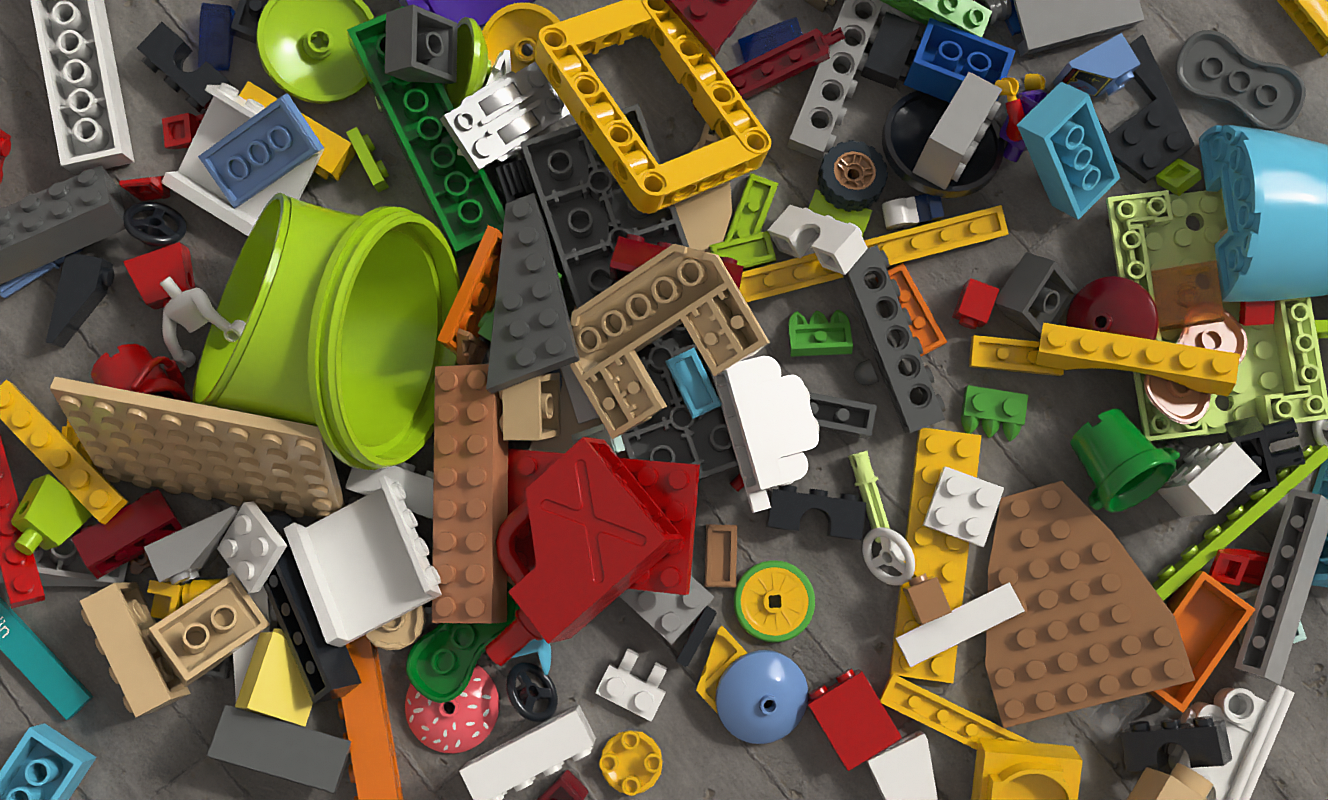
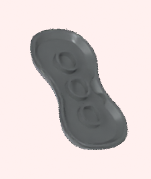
[1175,30,1306,131]

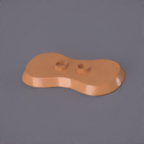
[1144,302,1248,424]

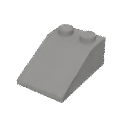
[144,506,241,585]

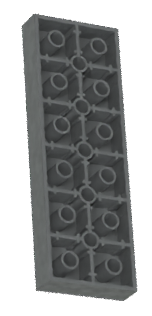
[520,103,738,480]

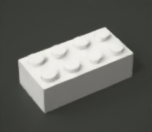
[459,704,596,800]

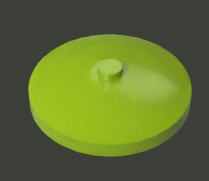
[256,0,374,104]

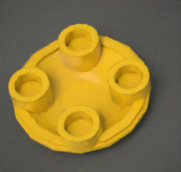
[599,730,663,796]

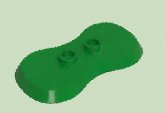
[406,581,521,703]

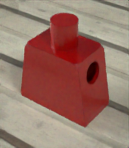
[123,242,195,309]

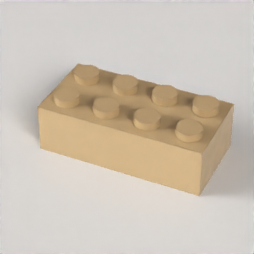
[80,582,191,718]

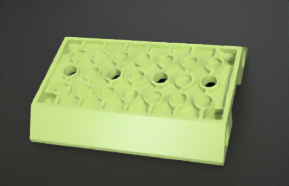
[1106,188,1328,442]

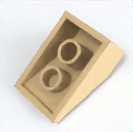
[148,573,270,687]

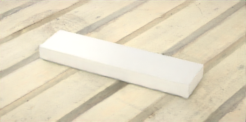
[896,582,1025,668]

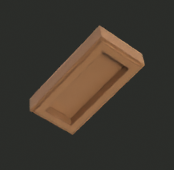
[704,524,737,588]

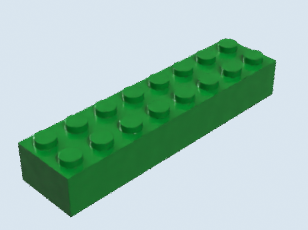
[347,6,505,259]

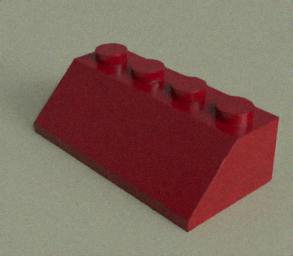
[610,234,744,289]

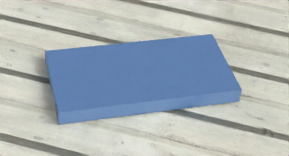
[198,93,324,209]

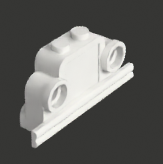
[712,356,819,513]
[1168,684,1294,800]

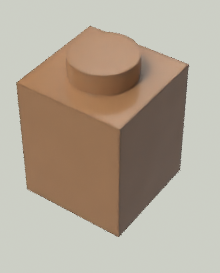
[902,573,952,625]

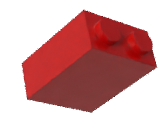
[807,668,902,771]

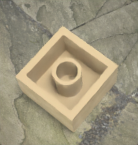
[499,373,561,440]

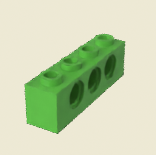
[880,0,992,37]

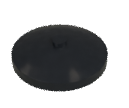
[882,90,1004,198]

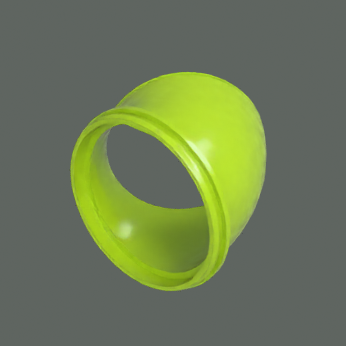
[193,193,461,470]

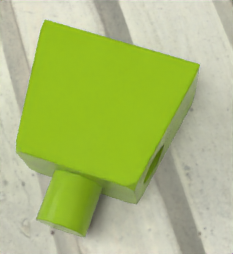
[11,474,92,555]

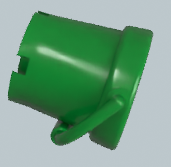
[1070,409,1180,513]

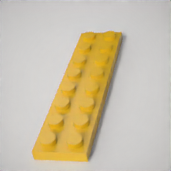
[889,428,982,683]

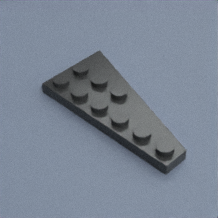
[486,193,580,394]

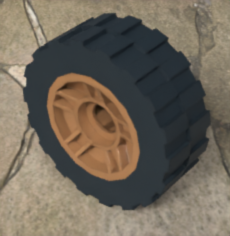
[817,140,888,212]

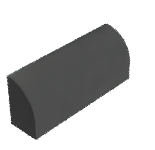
[207,705,351,795]

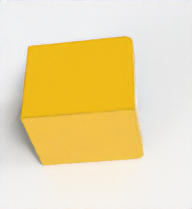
[147,579,184,619]

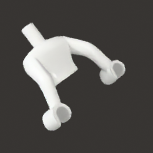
[160,276,246,372]

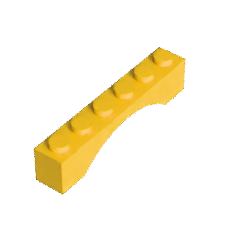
[1035,323,1240,396]

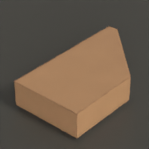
[456,328,489,365]

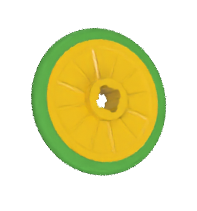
[734,560,815,643]

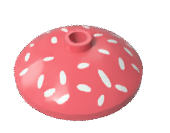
[405,664,500,754]

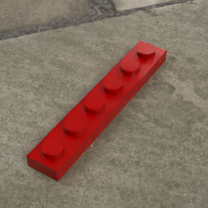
[0,436,45,609]

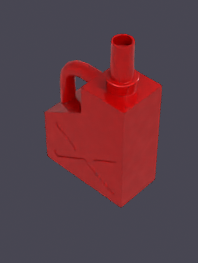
[485,437,684,666]

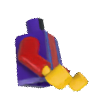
[995,74,1048,162]

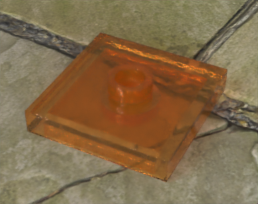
[1151,260,1225,331]

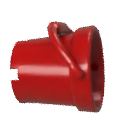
[91,344,191,402]

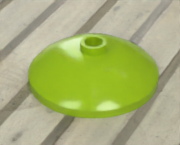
[445,17,491,109]

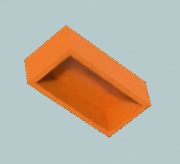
[1148,571,1256,713]

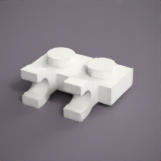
[595,648,667,722]

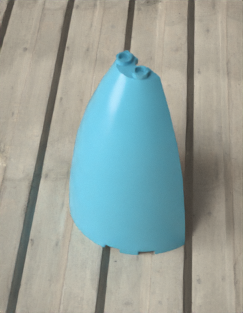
[1198,125,1328,302]

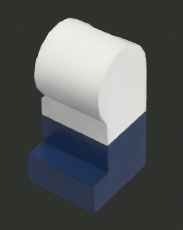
[882,194,944,230]

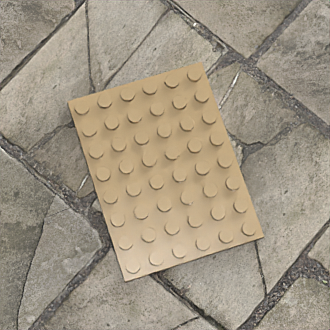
[50,377,346,520]

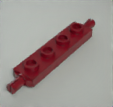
[691,27,845,111]

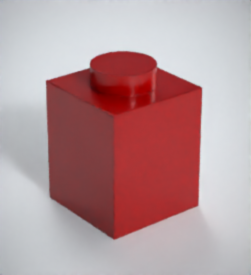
[952,278,999,329]

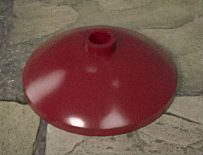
[1066,276,1159,340]

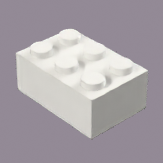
[1158,442,1262,517]

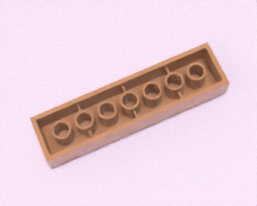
[432,364,508,623]

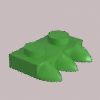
[788,310,853,357]
[961,385,1028,441]

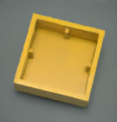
[971,738,1083,800]

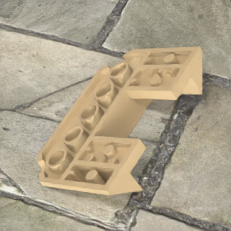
[570,244,769,439]

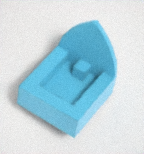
[512,638,551,675]

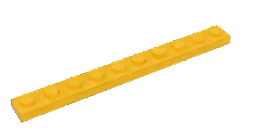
[739,205,1009,303]

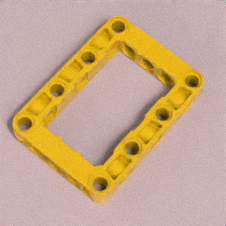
[534,0,771,214]

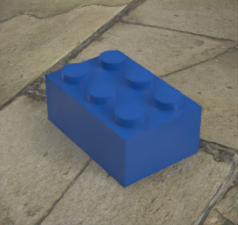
[903,18,1016,103]

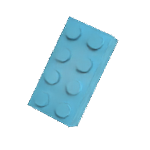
[1017,82,1120,220]
[0,723,97,800]

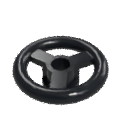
[123,202,187,247]
[506,662,558,723]

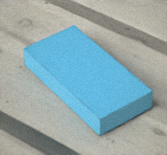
[665,348,722,419]

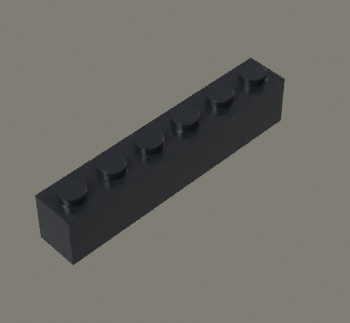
[263,514,362,704]

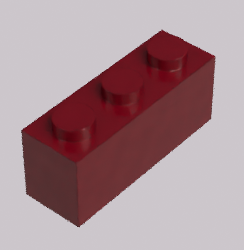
[71,489,183,579]

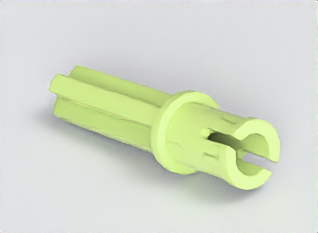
[848,451,890,543]

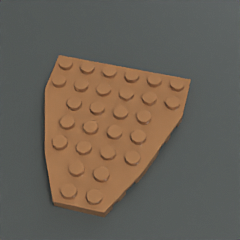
[985,481,1195,728]

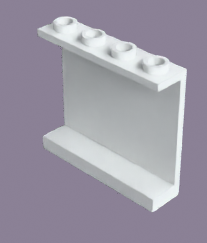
[161,83,325,236]
[283,475,442,647]

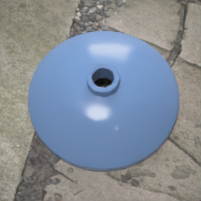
[716,650,808,744]

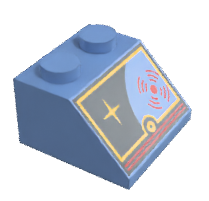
[1053,33,1141,98]

